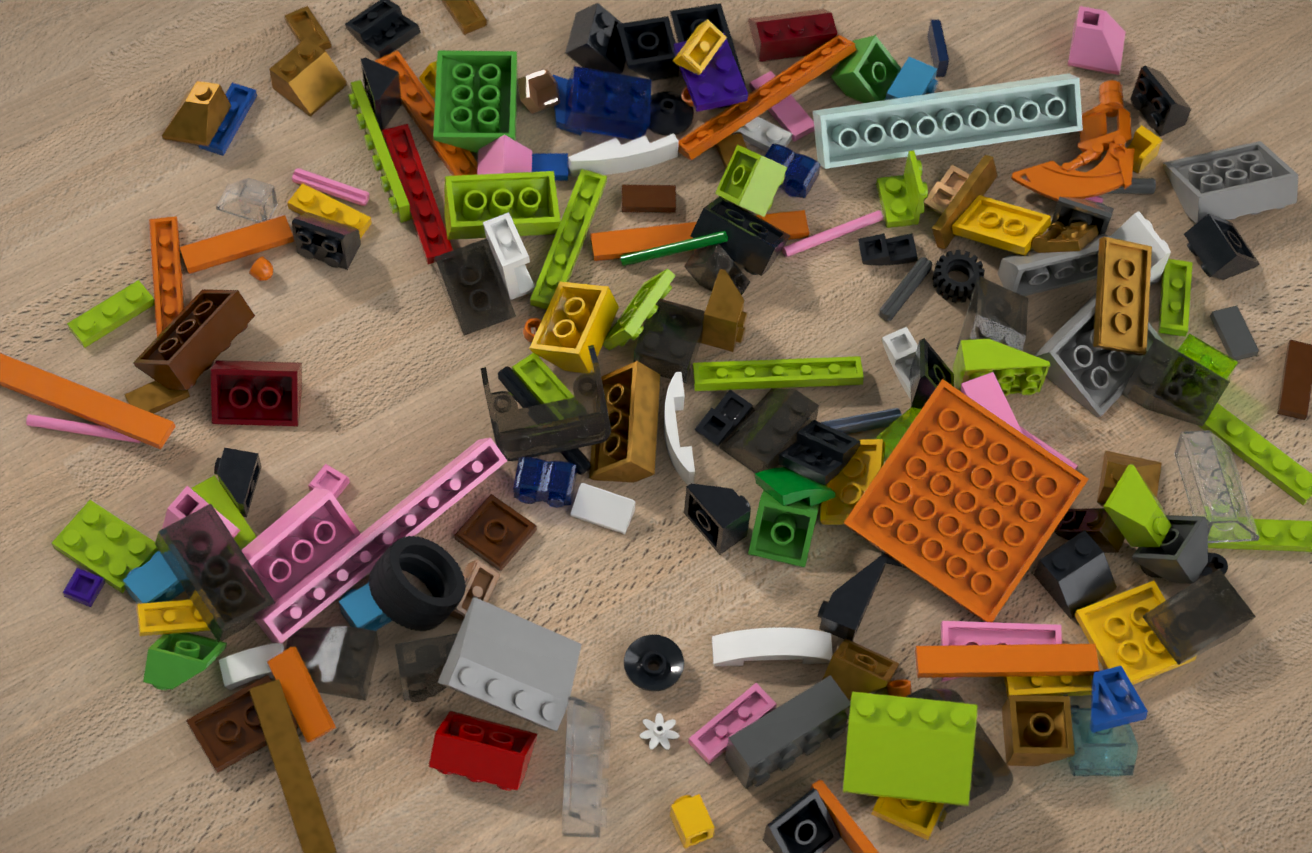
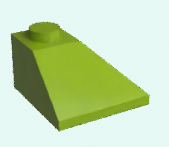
[1103,464,1172,547]

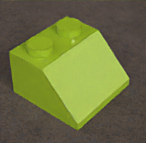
[715,145,788,217]

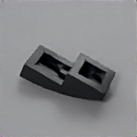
[858,233,918,266]
[695,389,753,447]

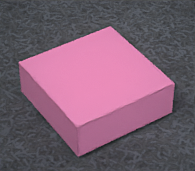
[308,464,350,499]

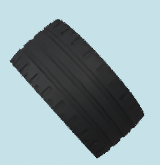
[369,536,466,631]

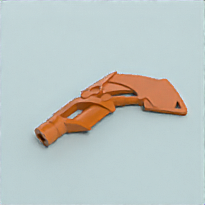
[1011,80,1135,202]

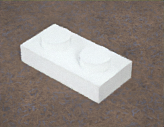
[733,117,792,158]

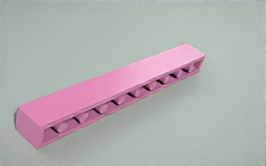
[254,438,507,643]

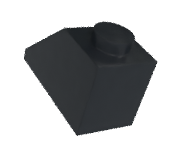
[214,447,262,518]

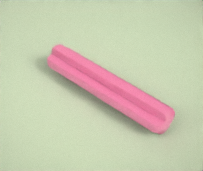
[292,168,370,206]

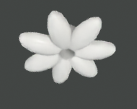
[640,713,679,750]

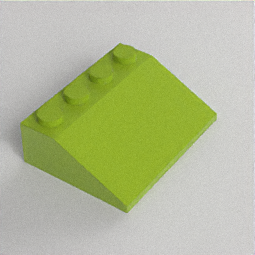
[843,692,977,806]

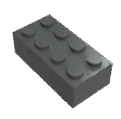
[725,675,851,789]

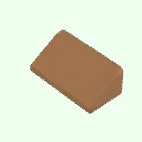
[449,559,501,621]

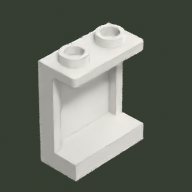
[483,213,535,300]

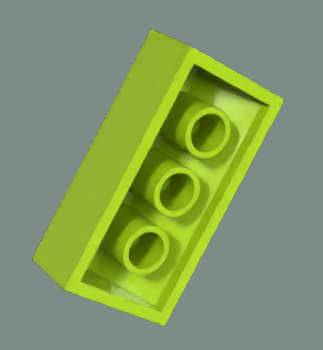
[444,171,561,240]

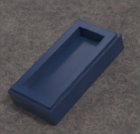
[927,19,949,77]

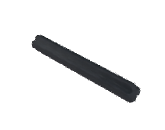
[498,366,591,475]

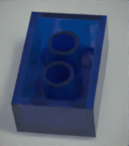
[564,66,652,140]

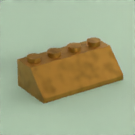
[589,361,661,483]

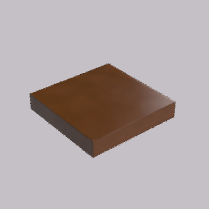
[454,494,537,572]

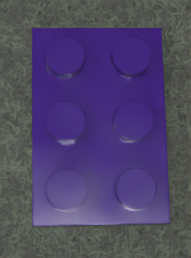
[673,33,748,112]

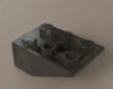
[1121,339,1230,427]

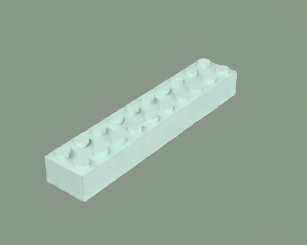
[813,73,1083,169]

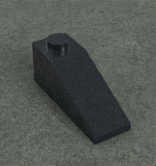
[817,555,887,642]

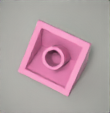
[477,135,532,175]

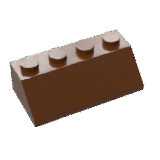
[133,289,255,390]

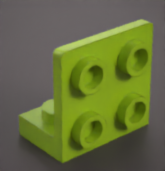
[876,150,928,228]

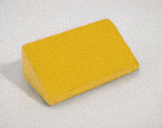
[673,19,727,75]

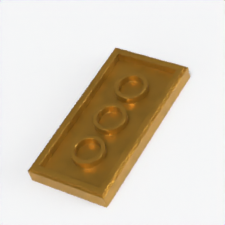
[1093,237,1152,356]

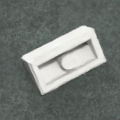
[570,483,635,534]

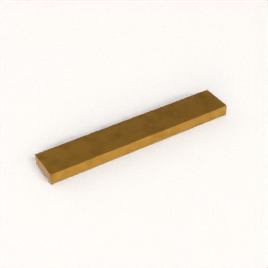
[249,679,337,853]

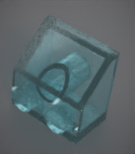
[1067,708,1139,777]

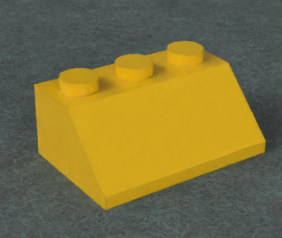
[529,282,619,374]

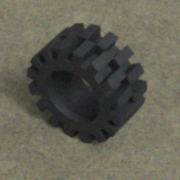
[932,250,985,303]

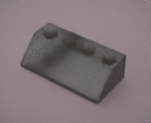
[155,504,275,643]

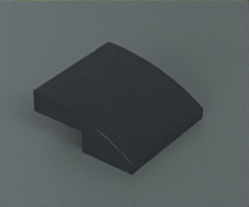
[345,0,421,59]
[778,420,860,486]

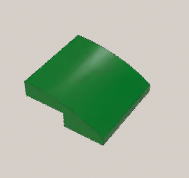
[754,467,836,507]

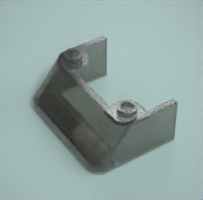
[480,345,611,461]
[906,688,1013,830]

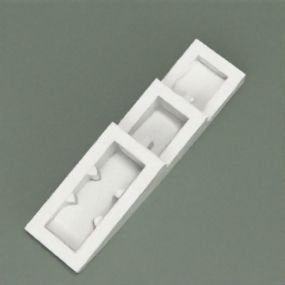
[568,134,679,177]

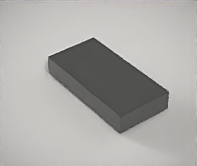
[1210,305,1259,362]

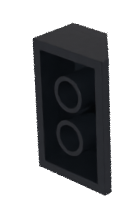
[690,196,790,276]

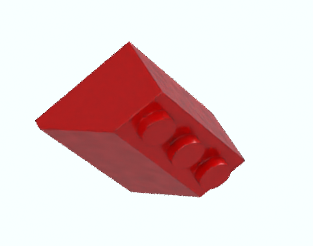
[428,711,538,791]

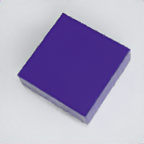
[63,568,105,607]

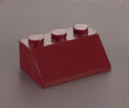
[748,9,837,62]
[211,360,302,427]

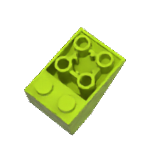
[952,339,1050,396]

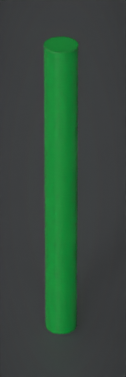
[621,231,728,266]

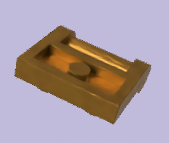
[1032,221,1098,253]

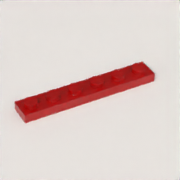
[382,124,454,264]

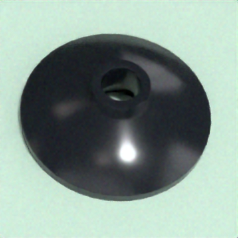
[641,91,694,136]
[624,634,684,692]

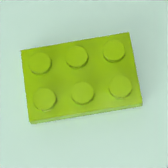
[603,268,676,351]
[52,500,160,593]

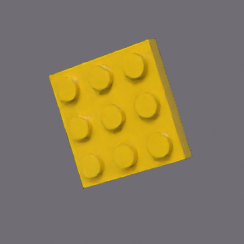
[1074,581,1197,685]

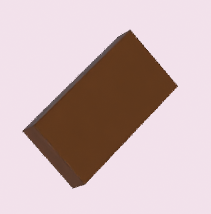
[622,184,676,213]

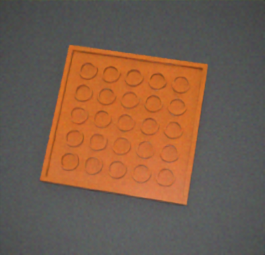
[843,379,1089,622]

